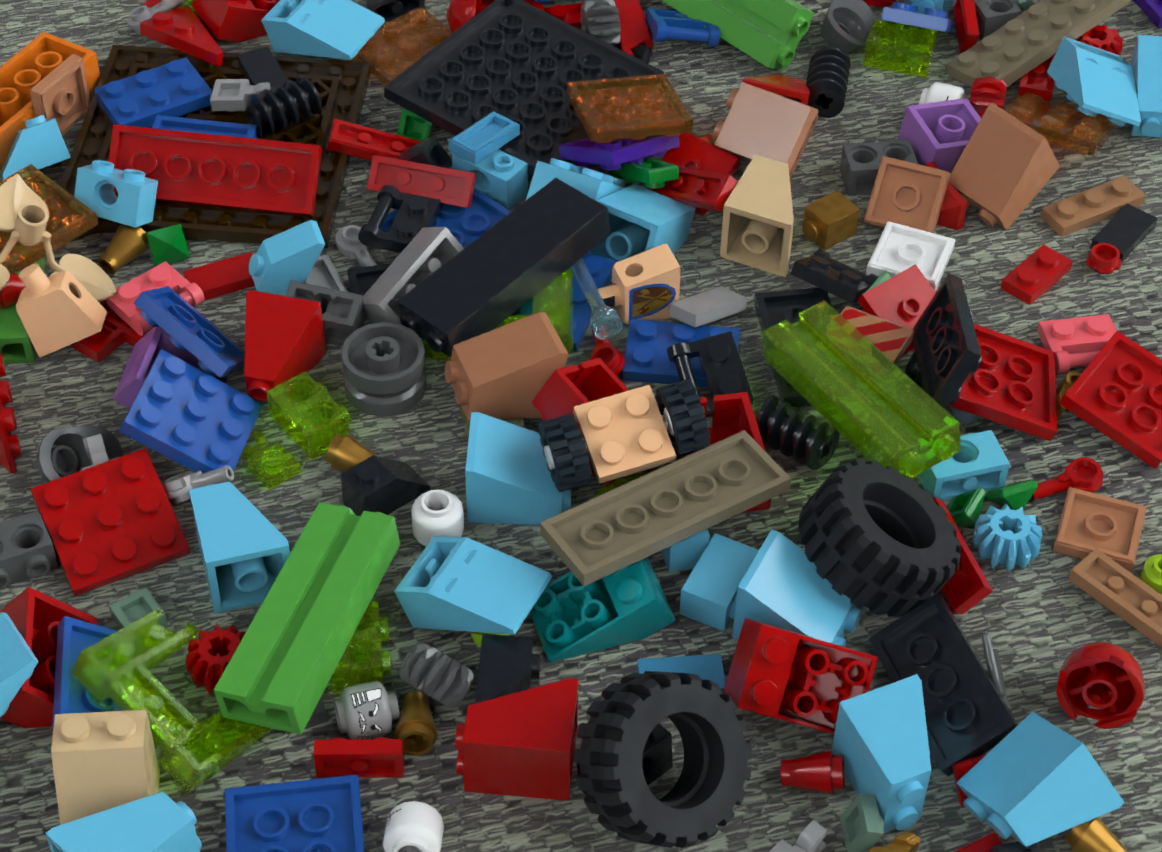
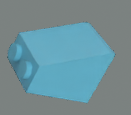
[1130,35,1162,138]
[589,184,695,279]
[465,412,572,525]
[189,481,290,614]
[732,529,862,647]
[832,674,931,833]
[957,711,1125,847]
[45,792,202,852]

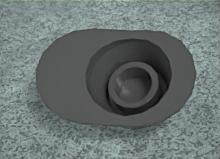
[820,0,875,54]
[32,425,124,483]

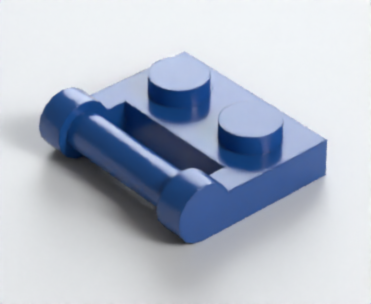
[645,8,720,47]

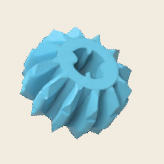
[972,503,1043,572]

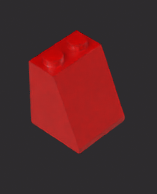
[455,678,579,801]

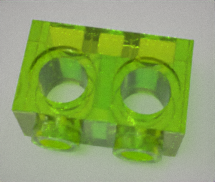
[863,19,938,78]
[267,371,351,461]
[331,601,392,695]

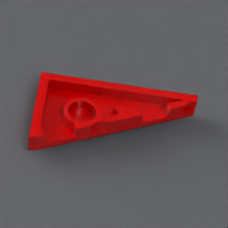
[140,5,223,66]

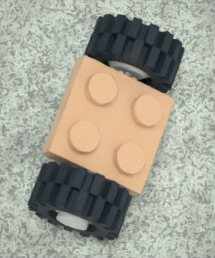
[538,379,710,492]

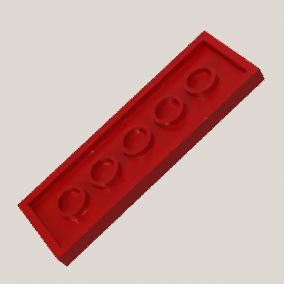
[108,124,322,217]

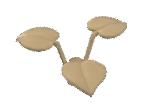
[0,174,116,302]

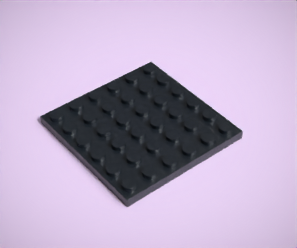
[384,0,664,177]

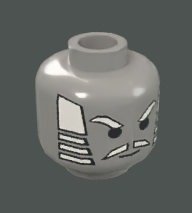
[334,681,400,740]

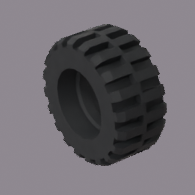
[799,460,961,617]
[574,671,752,848]

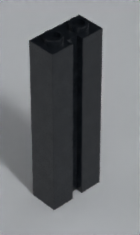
[397,178,611,358]

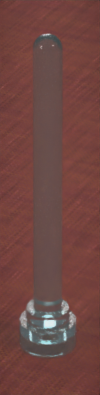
[571,258,623,340]

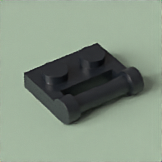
[358,185,441,253]
[790,249,879,304]
[667,331,754,417]

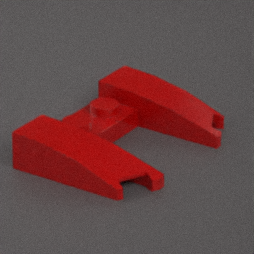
[524,0,653,56]

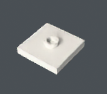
[866,221,955,291]

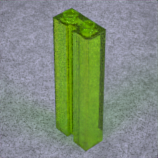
[761,300,961,478]

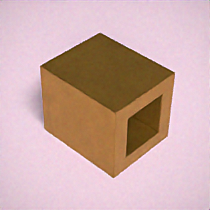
[802,190,860,250]

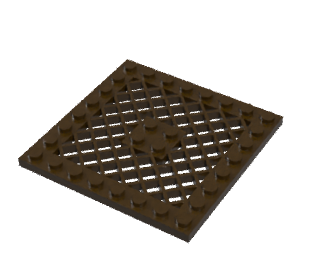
[48,45,371,248]

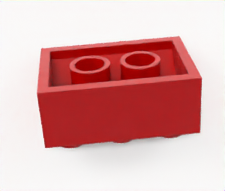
[0,587,98,728]

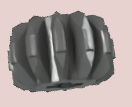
[580,0,621,48]
[399,643,475,708]

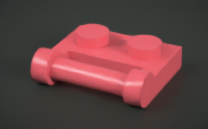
[106,261,205,336]
[1037,314,1117,374]

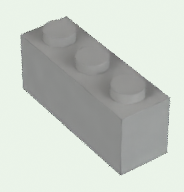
[363,227,464,324]

